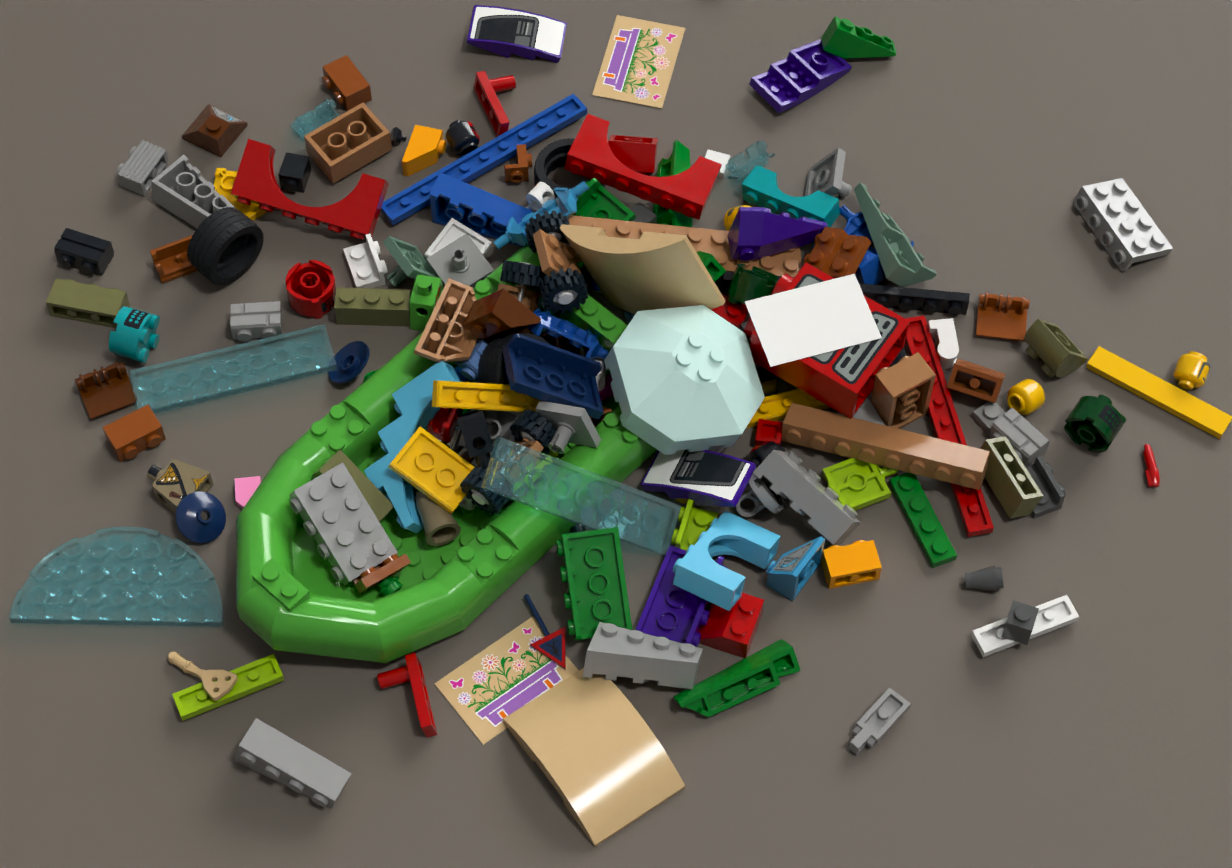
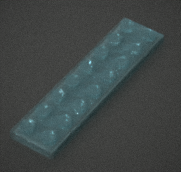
[129,324,337,414]
[481,437,681,555]

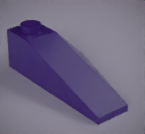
[727,207,828,261]

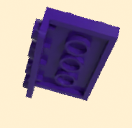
[636,545,727,647]

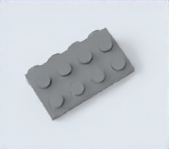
[1073,178,1173,271]
[289,462,398,585]

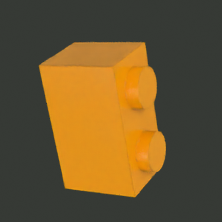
[821,540,882,589]

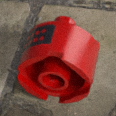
[286,260,336,319]

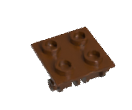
[74,361,139,419]

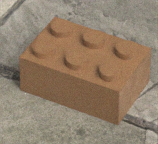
[304,102,392,184]
[871,353,936,429]

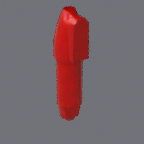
[1143,444,1160,488]

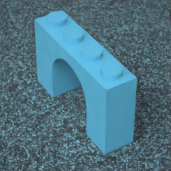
[673,511,781,611]

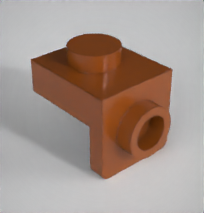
[504,144,532,183]

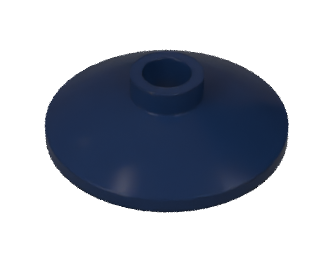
[328,341,370,384]
[175,491,226,543]

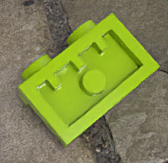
[671,499,718,551]

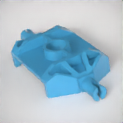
[493,181,589,250]

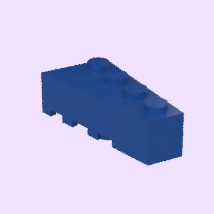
[430,172,532,247]

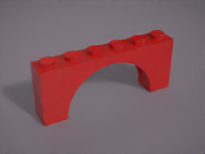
[565,114,722,220]
[231,139,389,240]

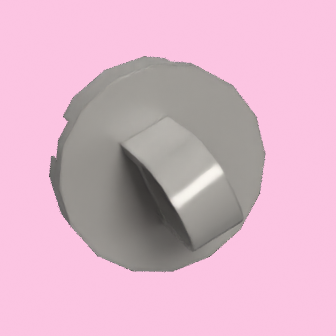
[736,468,786,517]

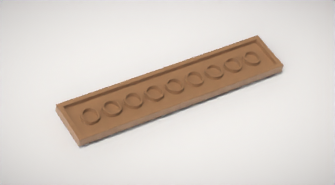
[568,215,802,278]

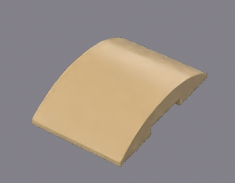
[560,224,725,314]
[503,668,685,847]

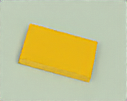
[388,427,475,514]

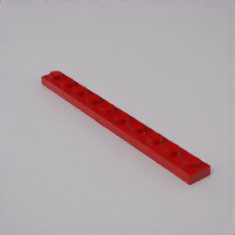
[905,315,994,537]

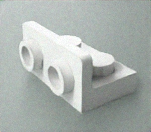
[343,234,388,288]

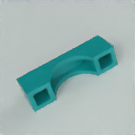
[741,165,840,227]

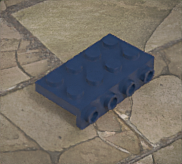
[502,334,604,420]

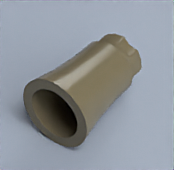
[414,491,461,546]

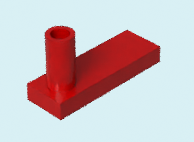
[474,71,516,137]
[377,653,437,738]

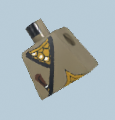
[147,459,214,514]

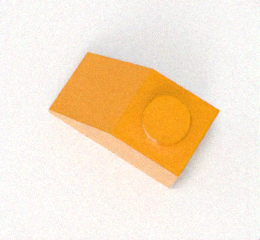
[402,125,446,176]

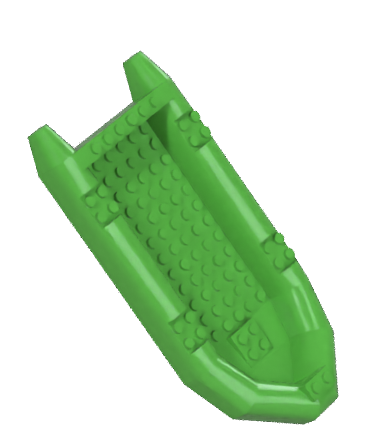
[236,245,657,663]

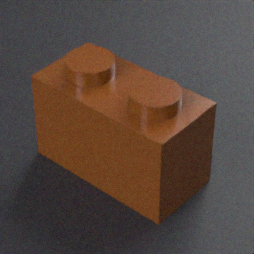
[322,55,372,111]
[947,359,1006,403]
[102,404,166,462]

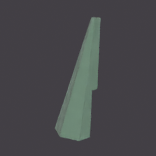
[854,182,937,287]

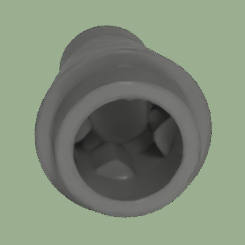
[965,565,1004,591]

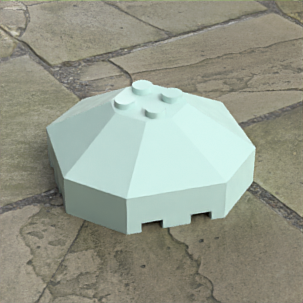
[604,305,765,455]

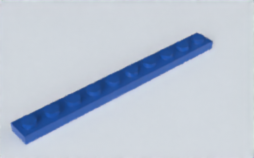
[381,93,587,226]

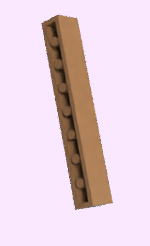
[782,403,990,490]

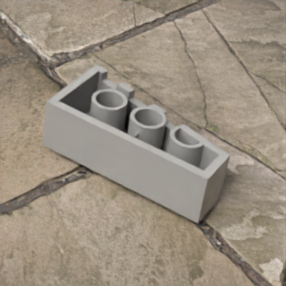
[151,154,236,228]
[753,450,861,545]
[582,622,703,689]
[234,718,352,808]

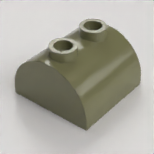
[1024,318,1088,378]

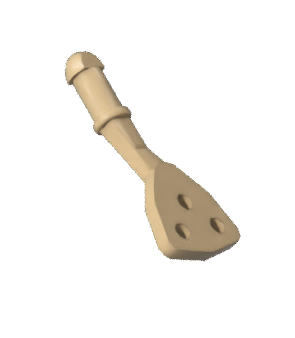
[167,652,238,701]

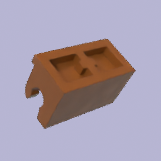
[150,235,197,284]

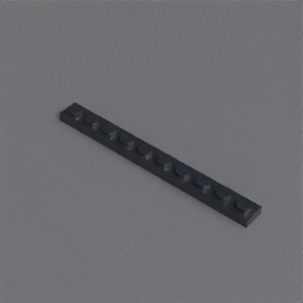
[722,272,970,315]

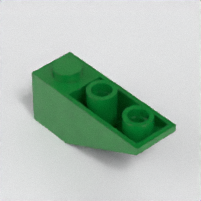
[821,16,897,58]

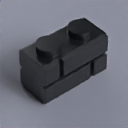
[54,228,114,275]

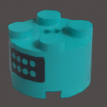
[108,306,160,363]

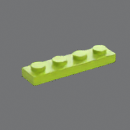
[172,654,284,721]

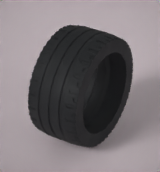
[534,138,605,199]
[187,207,264,285]
[478,333,550,385]

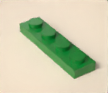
[889,472,957,568]

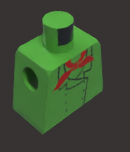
[409,275,443,331]

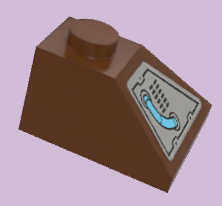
[182,104,248,157]

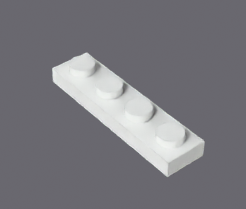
[971,595,1079,657]

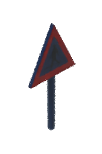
[524,594,566,670]

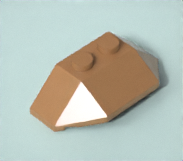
[414,278,478,363]

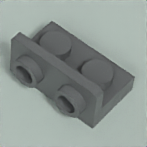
[1026,456,1066,519]

